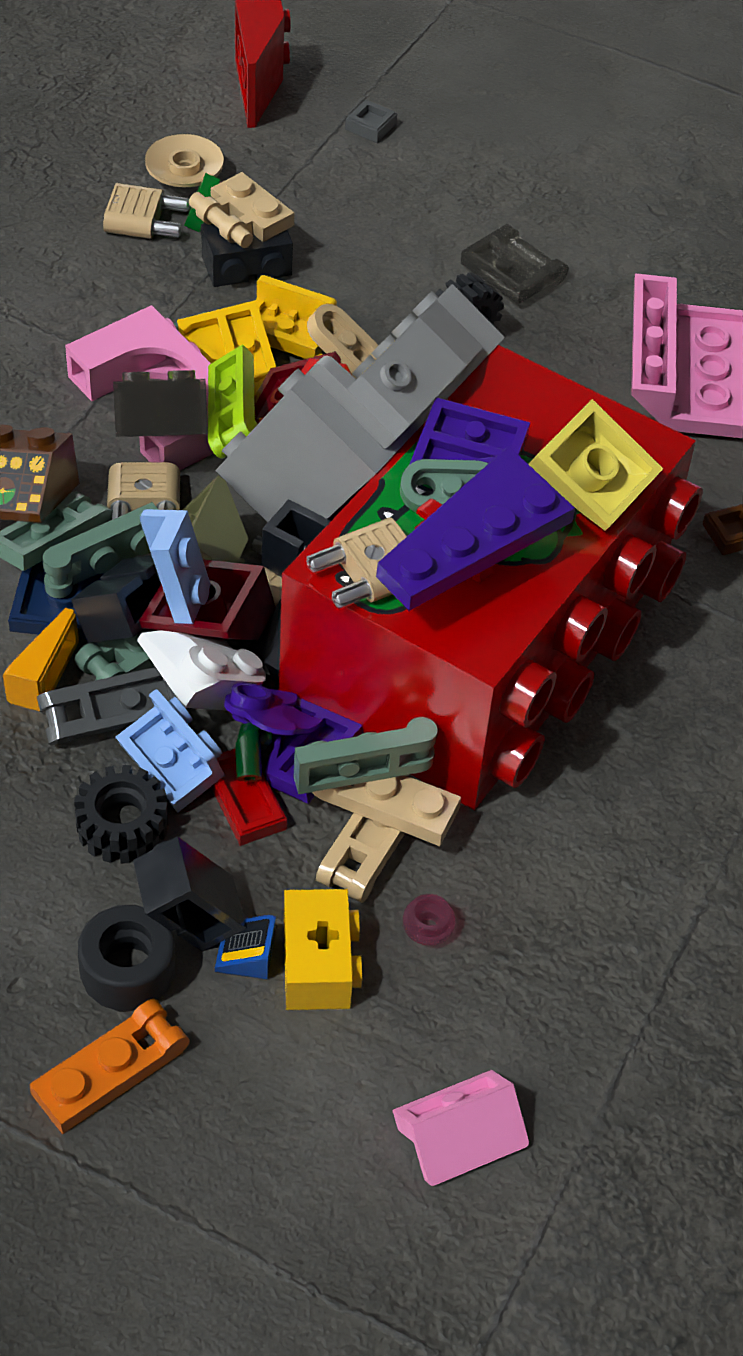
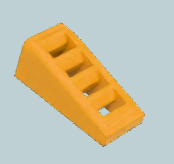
[3,608,79,711]

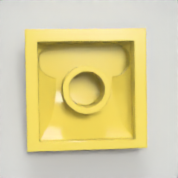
[529,399,663,531]

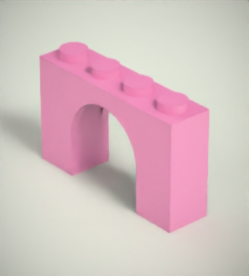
[65,305,214,470]

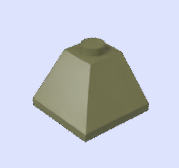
[183,475,248,564]

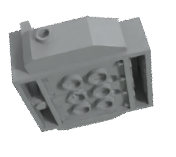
[215,284,505,522]

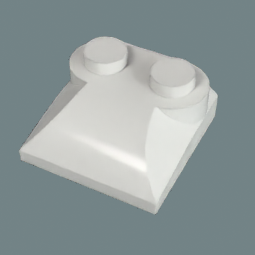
[137,630,266,710]

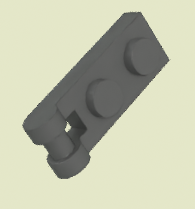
[37,667,179,746]

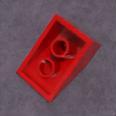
[235,0,291,128]

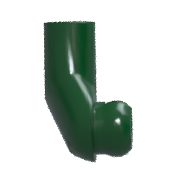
[235,722,273,782]

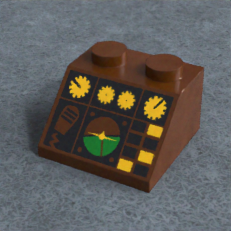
[0,424,80,523]

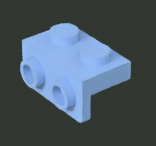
[140,509,211,624]
[116,689,225,813]

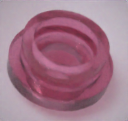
[403,894,455,945]

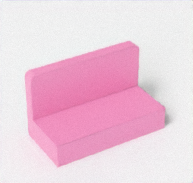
[393,1070,529,1186]

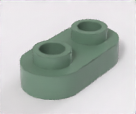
[400,459,488,512]

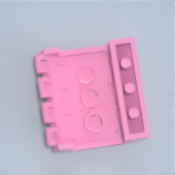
[631,273,743,438]

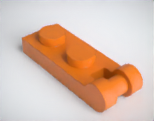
[29,999,190,1135]

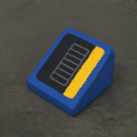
[215,915,276,979]

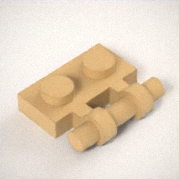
[189,172,295,248]

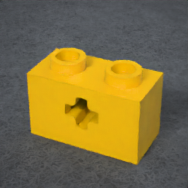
[283,889,362,1010]

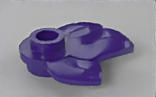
[224,683,323,736]

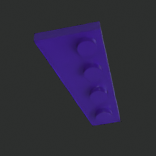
[376,446,575,611]

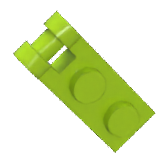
[208,344,258,459]

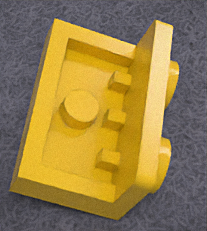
[256,275,337,359]

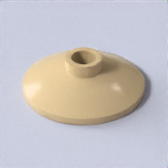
[145,134,224,187]

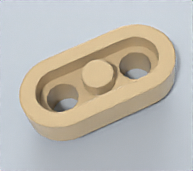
[307,304,379,378]

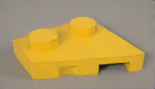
[177,300,276,383]

